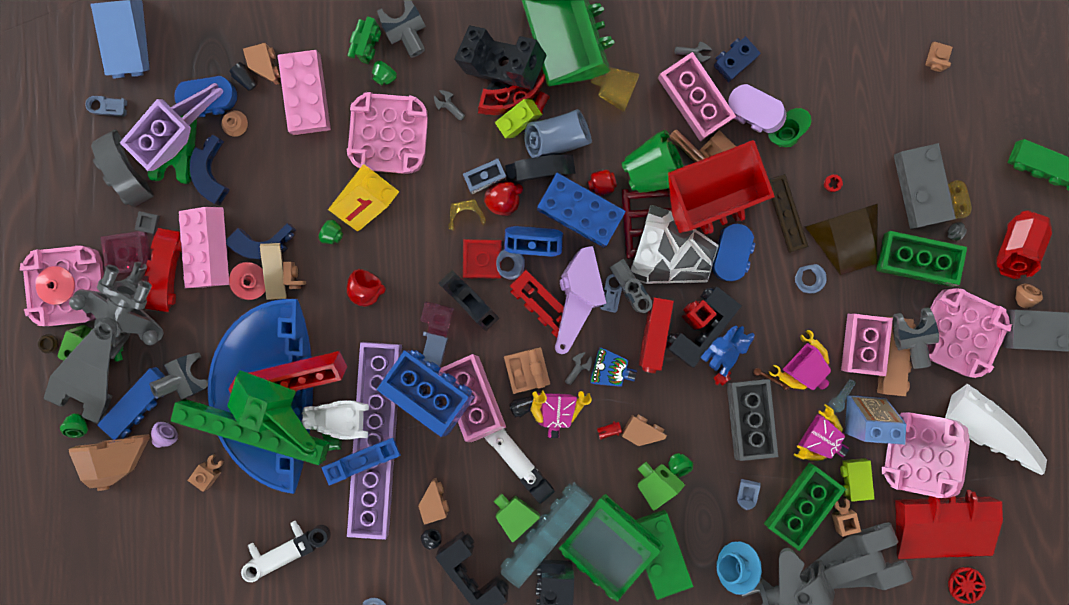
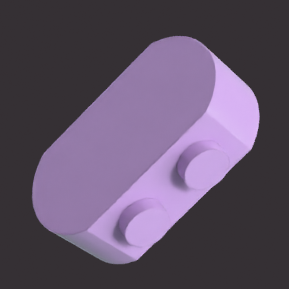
[728,84,786,133]

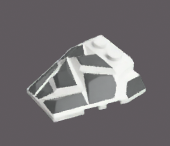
[631,205,719,284]

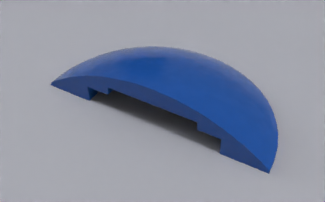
[208,299,313,494]

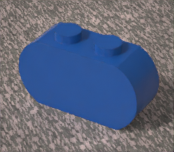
[175,76,237,118]
[712,224,755,281]
[504,226,563,256]

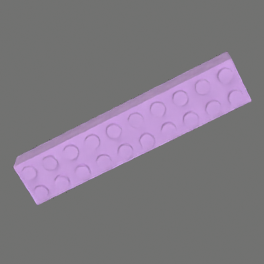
[347,342,402,540]

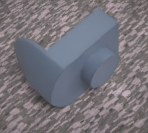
[737,479,760,510]

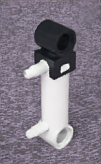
[484,429,555,504]
[241,521,331,582]

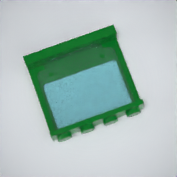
[559,494,665,602]

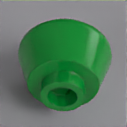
[372,61,397,86]
[318,219,343,245]
[60,414,88,438]
[668,453,694,478]

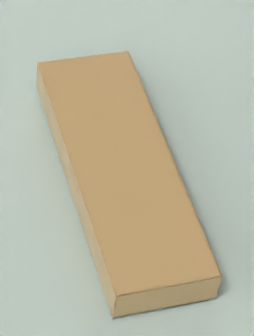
[260,243,287,300]

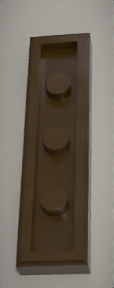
[769,174,809,253]

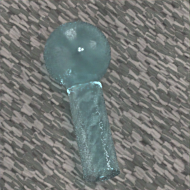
[829,379,856,412]

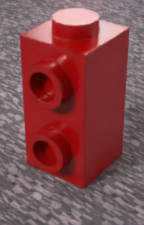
[681,300,717,330]

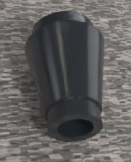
[229,62,258,91]
[509,396,534,418]

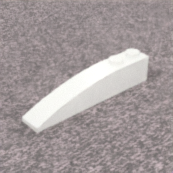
[945,384,1047,475]

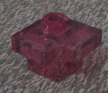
[421,301,454,337]

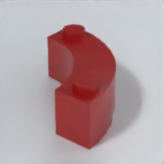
[478,68,546,115]
[145,228,182,312]

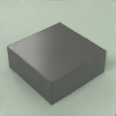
[135,211,160,234]

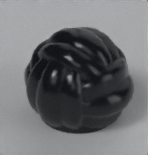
[420,529,442,550]

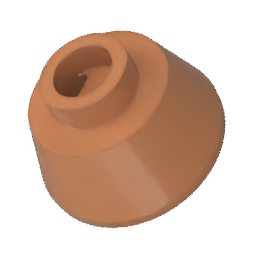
[222,110,248,137]
[1015,284,1043,308]

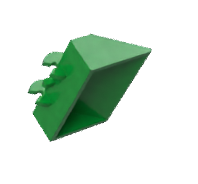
[522,0,615,86]

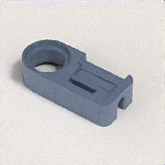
[85,96,127,117]
[600,274,622,313]

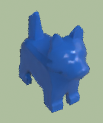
[700,326,755,377]

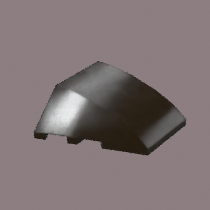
[805,203,878,275]

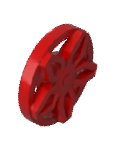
[948,567,986,604]

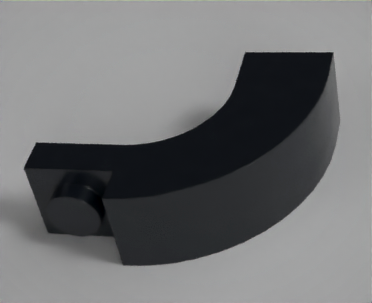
[505,154,576,184]
[438,270,500,331]

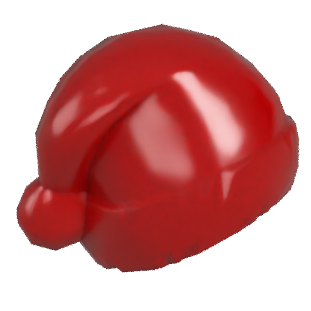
[484,182,523,216]
[346,269,386,306]

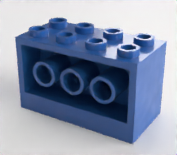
[537,173,626,248]
[376,350,475,437]

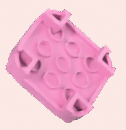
[347,92,428,174]
[20,245,104,326]
[928,288,1012,378]
[882,413,970,498]

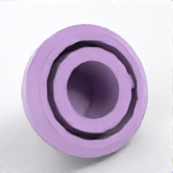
[151,422,178,448]

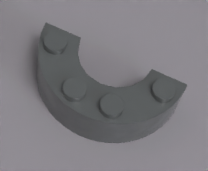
[91,129,154,207]

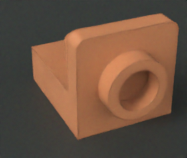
[925,42,953,72]
[283,262,306,289]

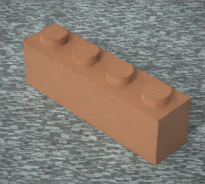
[877,317,916,396]

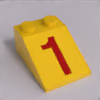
[328,164,399,231]

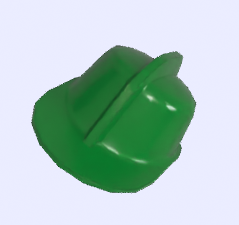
[768,108,812,147]

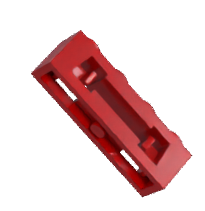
[510,270,564,338]

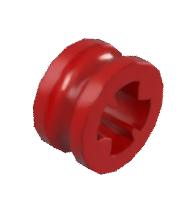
[824,174,843,192]

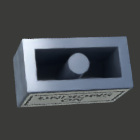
[463,159,507,194]

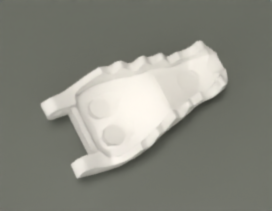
[302,400,369,439]

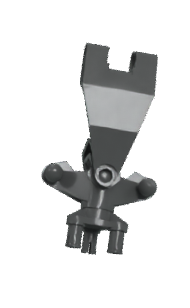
[44,262,164,424]
[741,522,914,605]

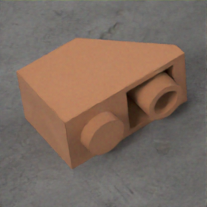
[243,43,281,85]
[621,414,667,446]
[418,478,450,525]

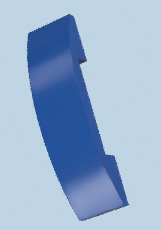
[321,437,401,485]

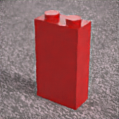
[639,297,673,373]

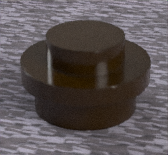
[38,334,58,353]

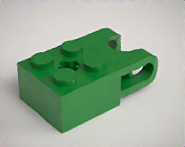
[148,115,197,184]

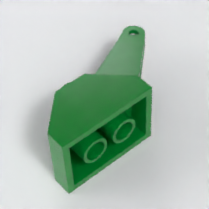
[227,370,316,457]

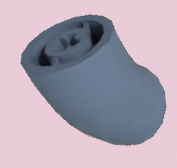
[524,109,592,158]

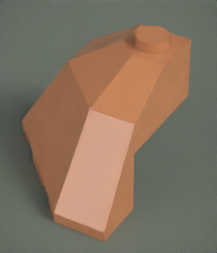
[69,434,150,491]

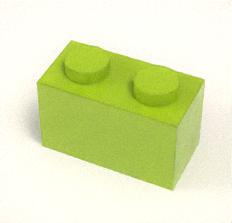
[495,99,542,138]
[840,458,874,502]

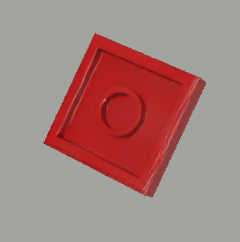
[463,239,502,278]

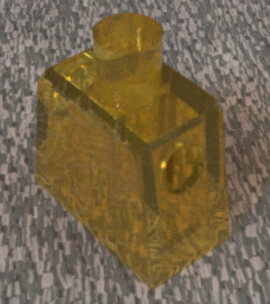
[591,67,640,111]

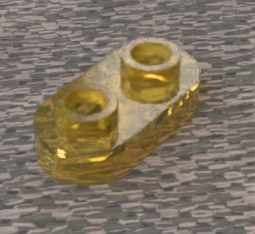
[948,180,972,219]

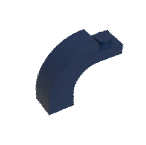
[190,135,230,206]
[226,223,296,260]

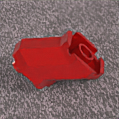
[997,211,1052,279]

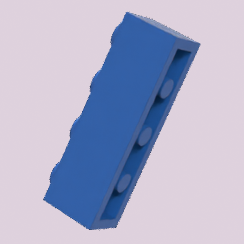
[97,367,165,440]

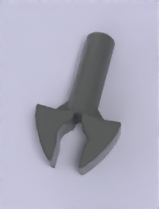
[674,42,712,63]
[434,90,465,121]
[565,352,592,385]

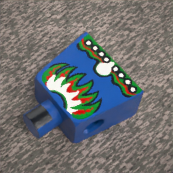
[590,347,637,386]

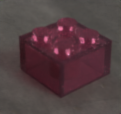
[100,231,151,275]

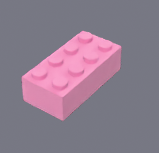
[278,50,331,135]
[658,52,736,141]
[179,207,229,288]
[440,354,506,442]

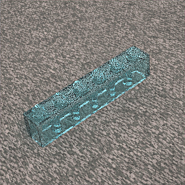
[501,482,593,589]

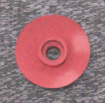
[229,262,265,300]
[36,266,75,305]

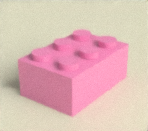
[841,314,893,376]

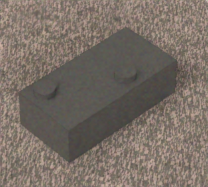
[894,143,956,229]
[1003,310,1069,351]
[727,379,778,461]

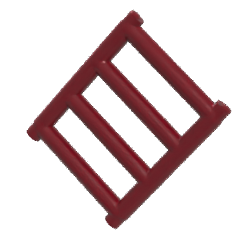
[622,189,672,259]

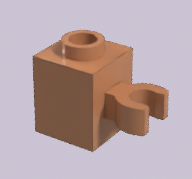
[187,454,224,492]
[832,498,861,536]

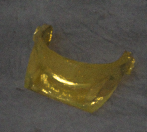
[449,199,486,231]

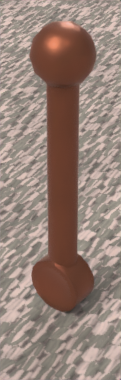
[753,368,790,390]

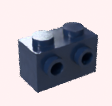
[714,36,761,83]

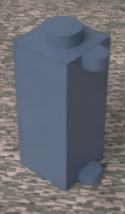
[412,332,448,377]

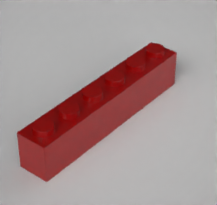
[228,351,347,393]

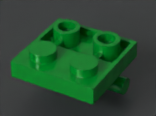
[347,16,381,64]

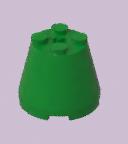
[622,130,684,193]

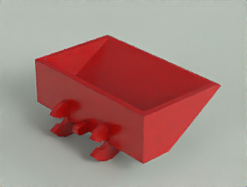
[668,140,775,234]
[895,490,1003,559]

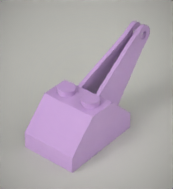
[120,83,223,171]
[555,246,606,354]

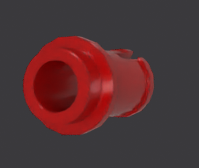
[534,92,550,115]
[597,421,623,440]

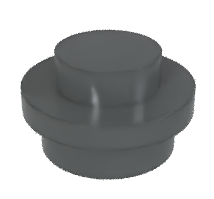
[948,222,967,241]

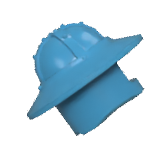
[717,541,762,595]

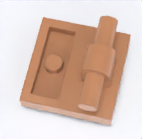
[504,347,550,394]

